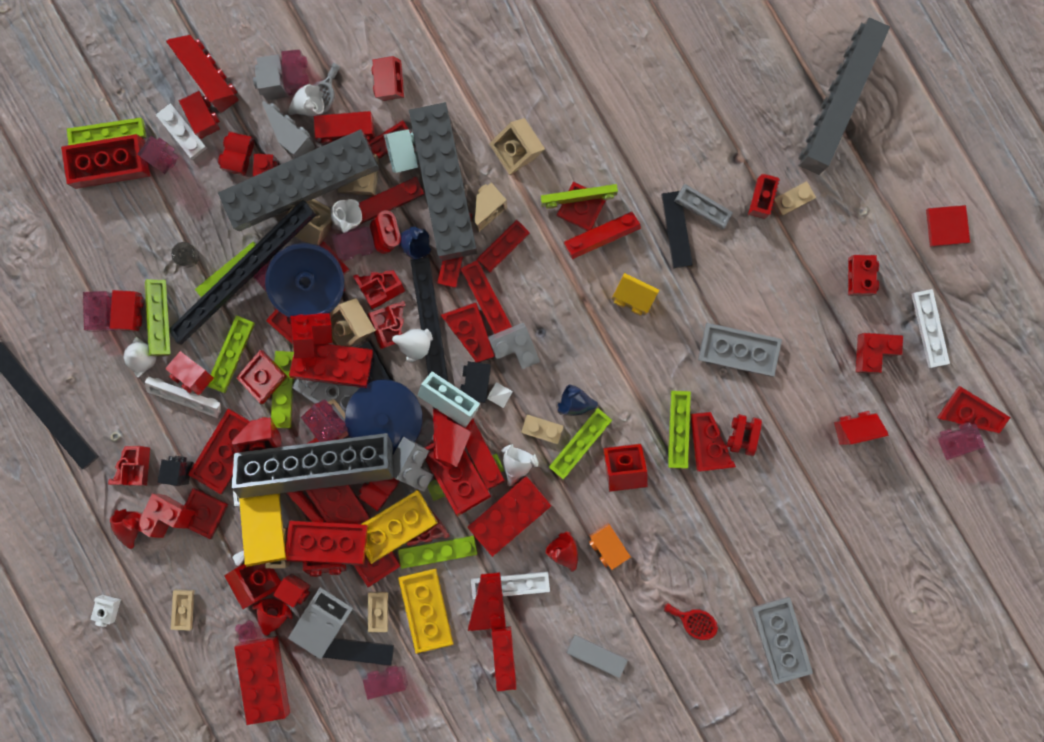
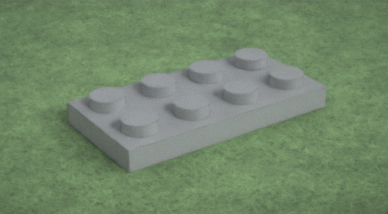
[698,323,782,377]
[751,597,813,685]

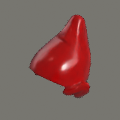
[110,509,142,549]
[546,531,578,572]
[252,598,293,636]

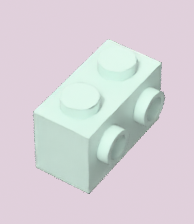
[384,129,419,173]

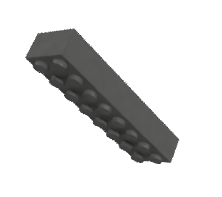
[798,17,890,175]
[409,102,478,262]
[218,129,380,232]
[232,433,393,498]

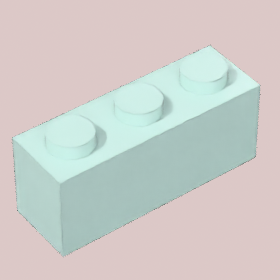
[417,372,480,428]

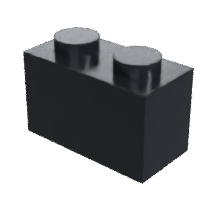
[460,361,491,403]
[157,456,193,486]

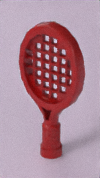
[664,603,718,640]

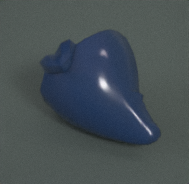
[399,227,431,259]
[557,384,598,416]

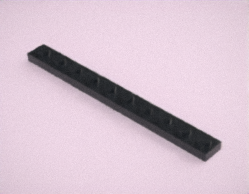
[169,199,316,345]

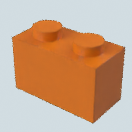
[589,523,631,570]

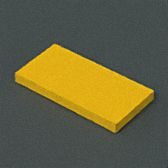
[362,490,438,564]
[239,494,286,567]
[398,568,454,654]

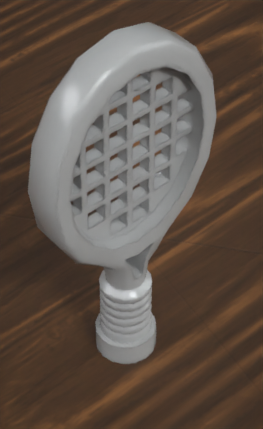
[313,63,341,116]

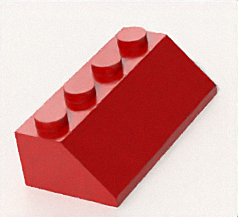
[166,35,239,113]

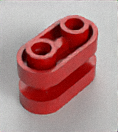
[370,210,401,254]
[727,414,762,456]

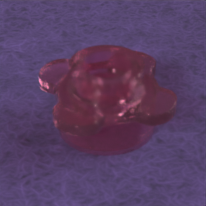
[235,620,257,643]

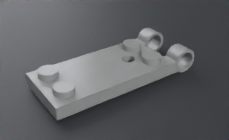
[292,379,360,424]

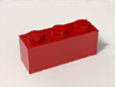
[314,111,375,145]
[491,626,517,691]

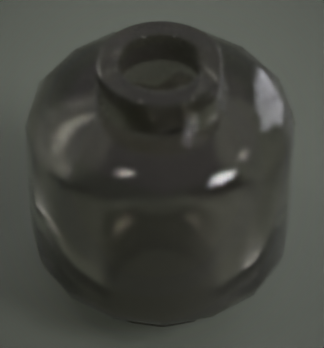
[171,242,200,268]

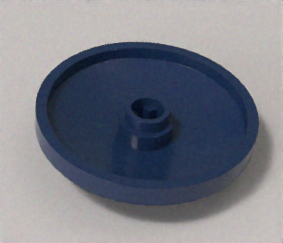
[265,243,344,317]
[345,380,423,455]

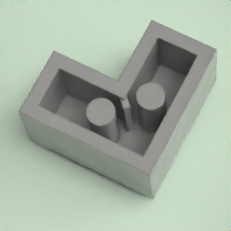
[253,54,289,100]
[488,323,540,369]
[393,437,434,492]

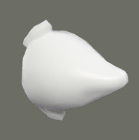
[288,84,324,116]
[331,199,362,233]
[392,329,433,362]
[123,337,157,377]
[501,444,539,487]

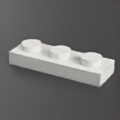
[156,103,207,160]

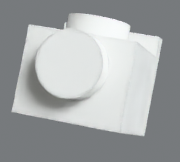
[90,595,121,627]

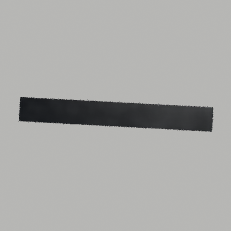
[410,257,449,409]
[0,342,99,469]

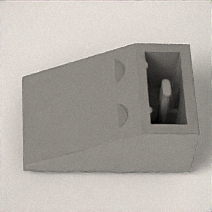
[262,101,316,158]
[288,587,354,659]

